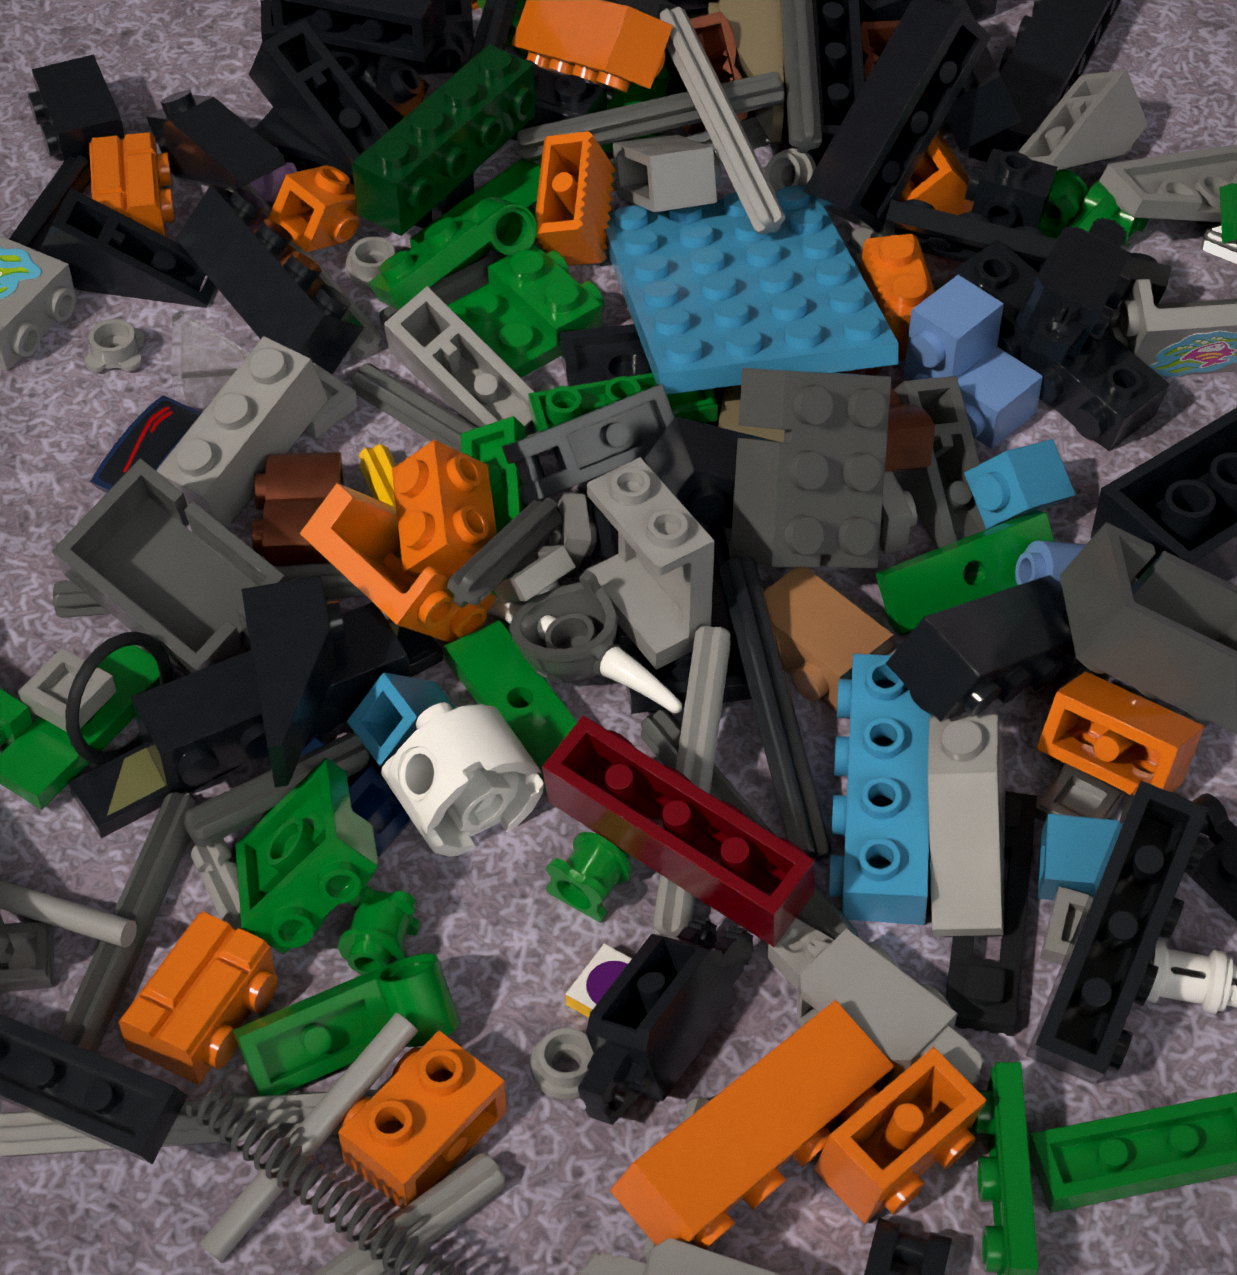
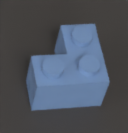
[903,275,1043,449]

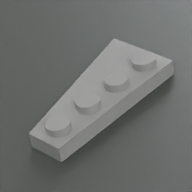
[1099,144,1237,222]

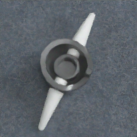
[487,570,682,713]

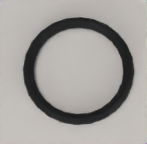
[65,631,173,765]

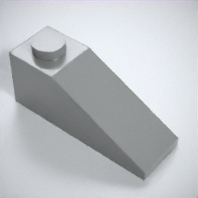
[1018,69,1148,170]
[384,286,534,430]
[928,714,1005,937]

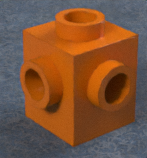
[268,165,360,252]

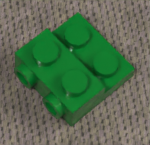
[447,243,604,378]
[235,757,379,955]

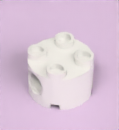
[381,702,544,857]

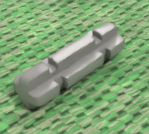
[191,838,248,932]

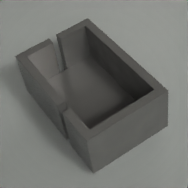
[730,368,891,568]
[52,458,286,675]
[1060,522,1237,734]

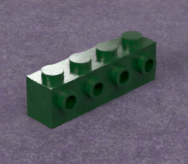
[352,44,537,236]

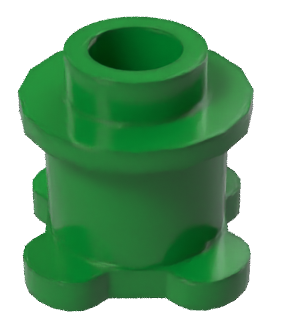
[1039,169,1089,239]
[546,831,633,923]
[338,886,420,975]

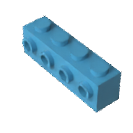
[829,654,932,925]

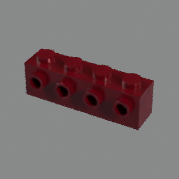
[542,715,815,948]

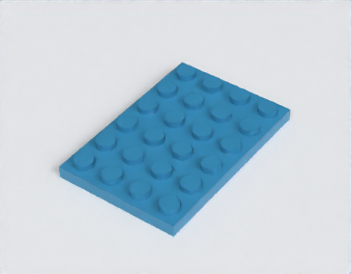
[605,186,899,395]

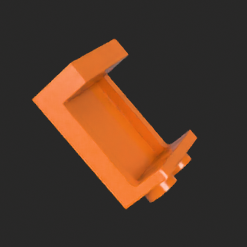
[300,483,496,643]

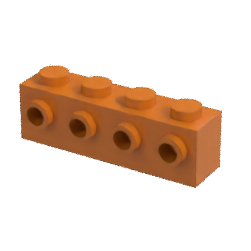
[511,0,673,93]
[609,999,895,1250]

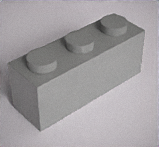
[156,336,328,527]

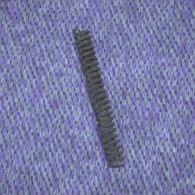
[186,1085,466,1275]

